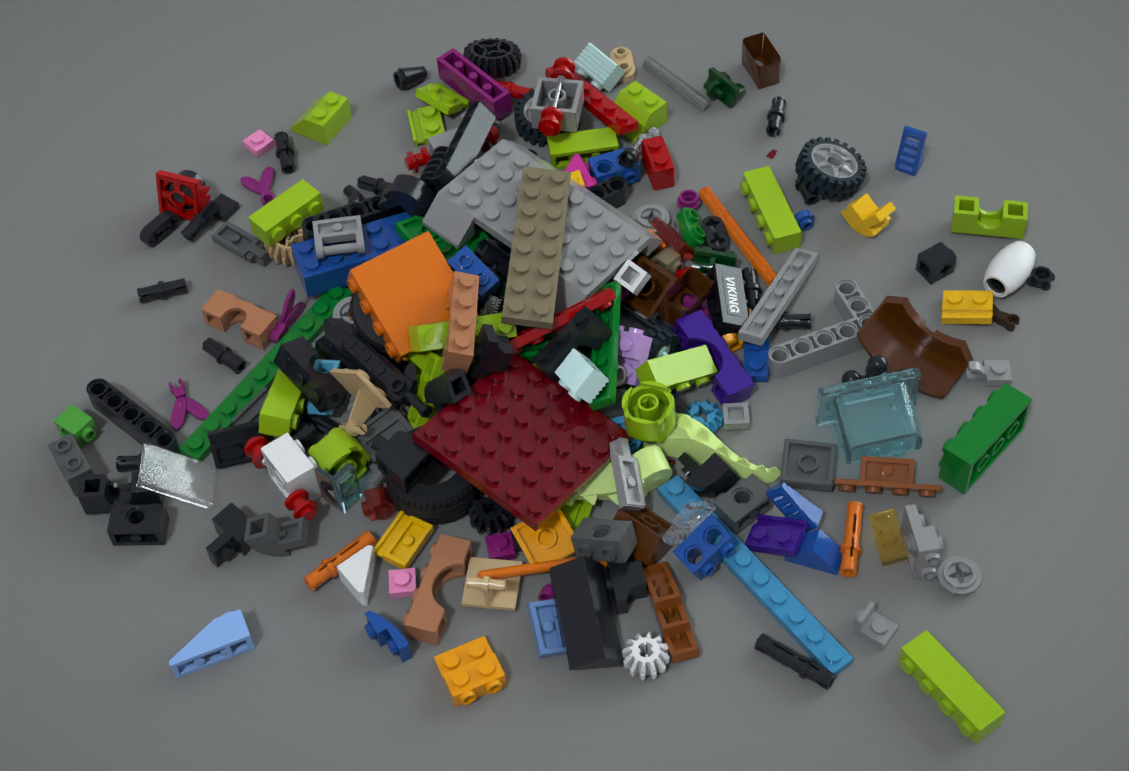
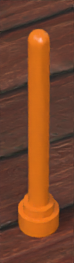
[477,557,607,579]

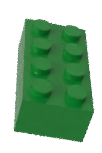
[938,383,1032,495]

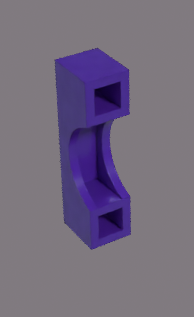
[673,310,754,406]

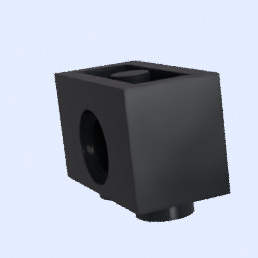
[107,503,170,546]

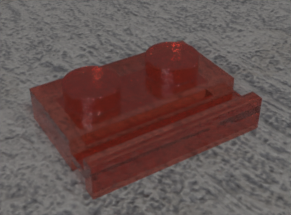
[650,216,694,262]

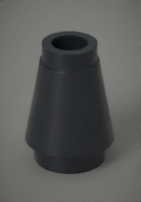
[393,66,427,89]

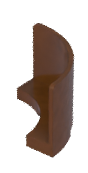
[857,296,973,399]

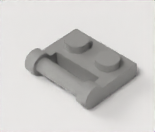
[312,215,365,259]

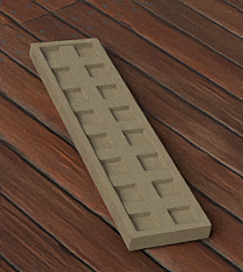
[501,166,571,329]

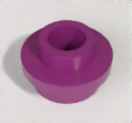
[677,190,700,210]

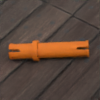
[839,501,864,578]
[303,530,377,591]

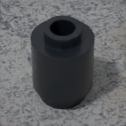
[290,420,319,449]

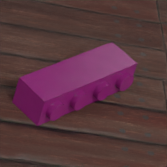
[436,48,512,120]

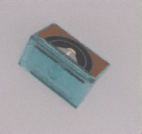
[314,462,362,514]

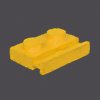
[941,290,994,324]
[374,511,434,569]

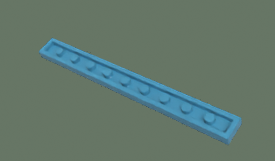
[657,475,854,675]

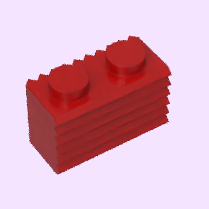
[641,136,675,191]

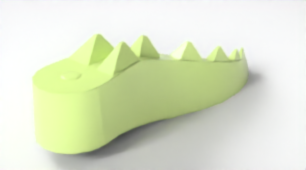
[642,412,781,483]
[566,445,672,507]

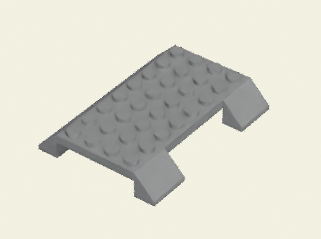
[422,139,662,314]

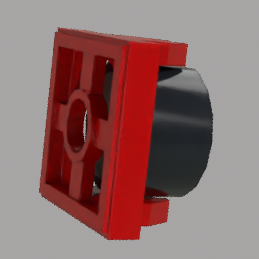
[155,170,211,221]

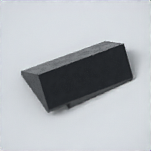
[549,556,624,670]

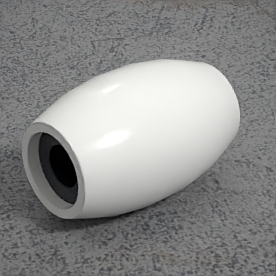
[983,241,1036,298]

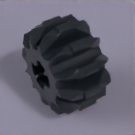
[468,494,513,535]

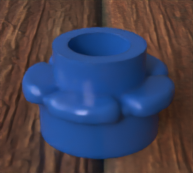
[794,209,815,231]

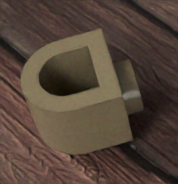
[650,247,684,276]

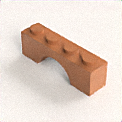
[441,271,479,375]
[402,534,473,646]

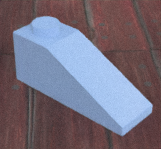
[169,609,255,679]

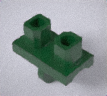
[703,67,745,108]
[692,246,737,274]

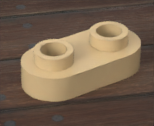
[610,47,635,83]

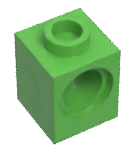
[54,404,99,449]

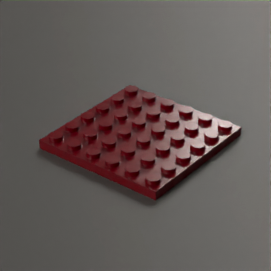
[412,354,633,531]

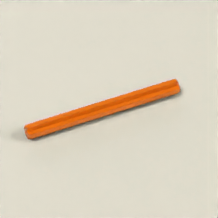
[699,186,777,286]

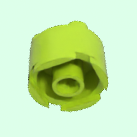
[622,381,676,443]
[308,427,370,490]

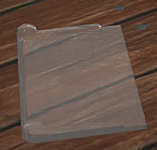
[136,443,216,511]

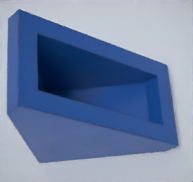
[784,529,842,575]

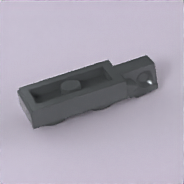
[211,221,271,267]

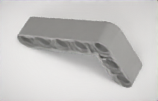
[767,278,874,378]

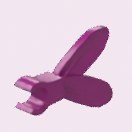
[240,167,275,206]
[269,289,305,344]
[168,378,209,431]

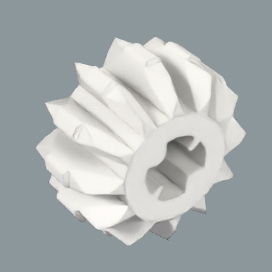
[622,632,670,681]

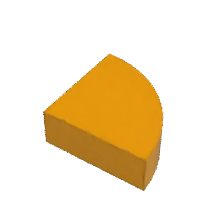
[722,333,744,353]

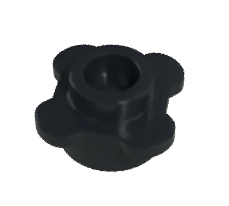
[1027,266,1055,291]

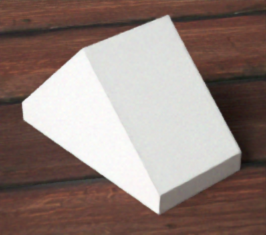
[336,545,376,606]

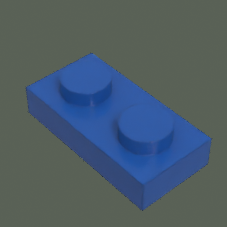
[743,337,769,382]

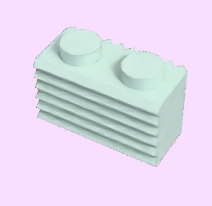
[574,42,626,92]
[554,348,609,403]

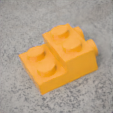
[434,636,507,707]

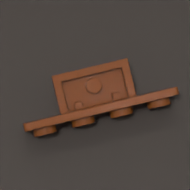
[833,456,942,498]

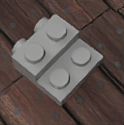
[899,504,944,580]

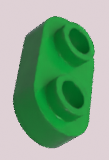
[676,207,705,249]

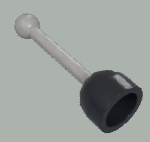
[619,134,647,168]

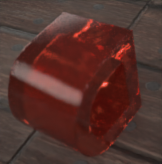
[361,486,396,522]

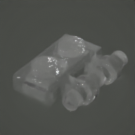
[663,500,716,546]

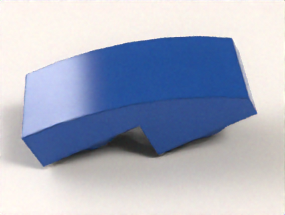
[364,611,412,662]

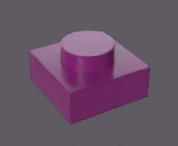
[485,531,516,560]

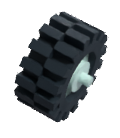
[643,324,681,360]

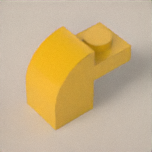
[840,193,896,237]

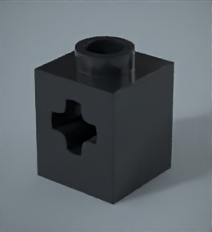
[916,242,957,285]

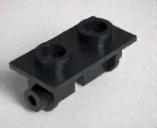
[473,238,511,281]

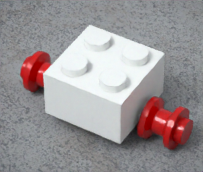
[244,432,322,521]

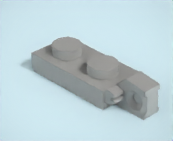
[609,437,646,511]

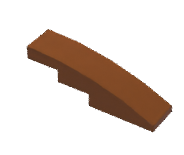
[643,561,699,664]

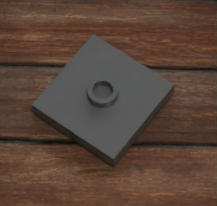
[780,439,837,492]

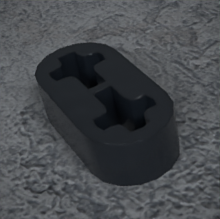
[140,210,180,247]
[702,216,728,252]

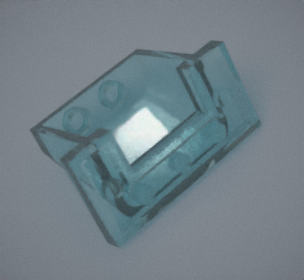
[815,367,922,465]

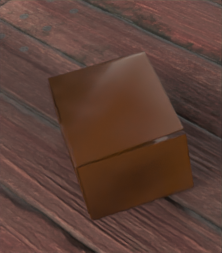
[742,32,781,89]
[657,268,714,327]

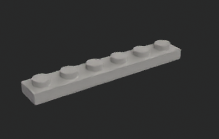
[738,248,818,346]

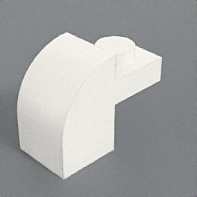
[613,259,651,296]

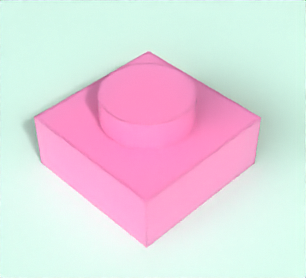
[243,129,275,158]
[388,568,417,599]

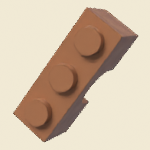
[201,289,278,351]

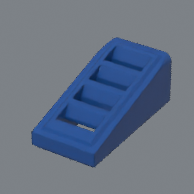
[895,125,927,176]
[765,482,823,533]

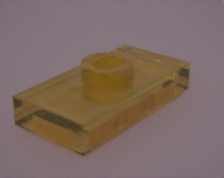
[868,508,909,566]

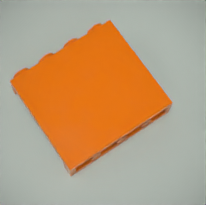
[347,231,479,363]

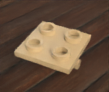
[330,368,392,436]
[461,557,523,611]

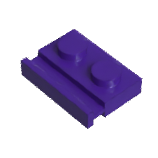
[744,514,809,558]

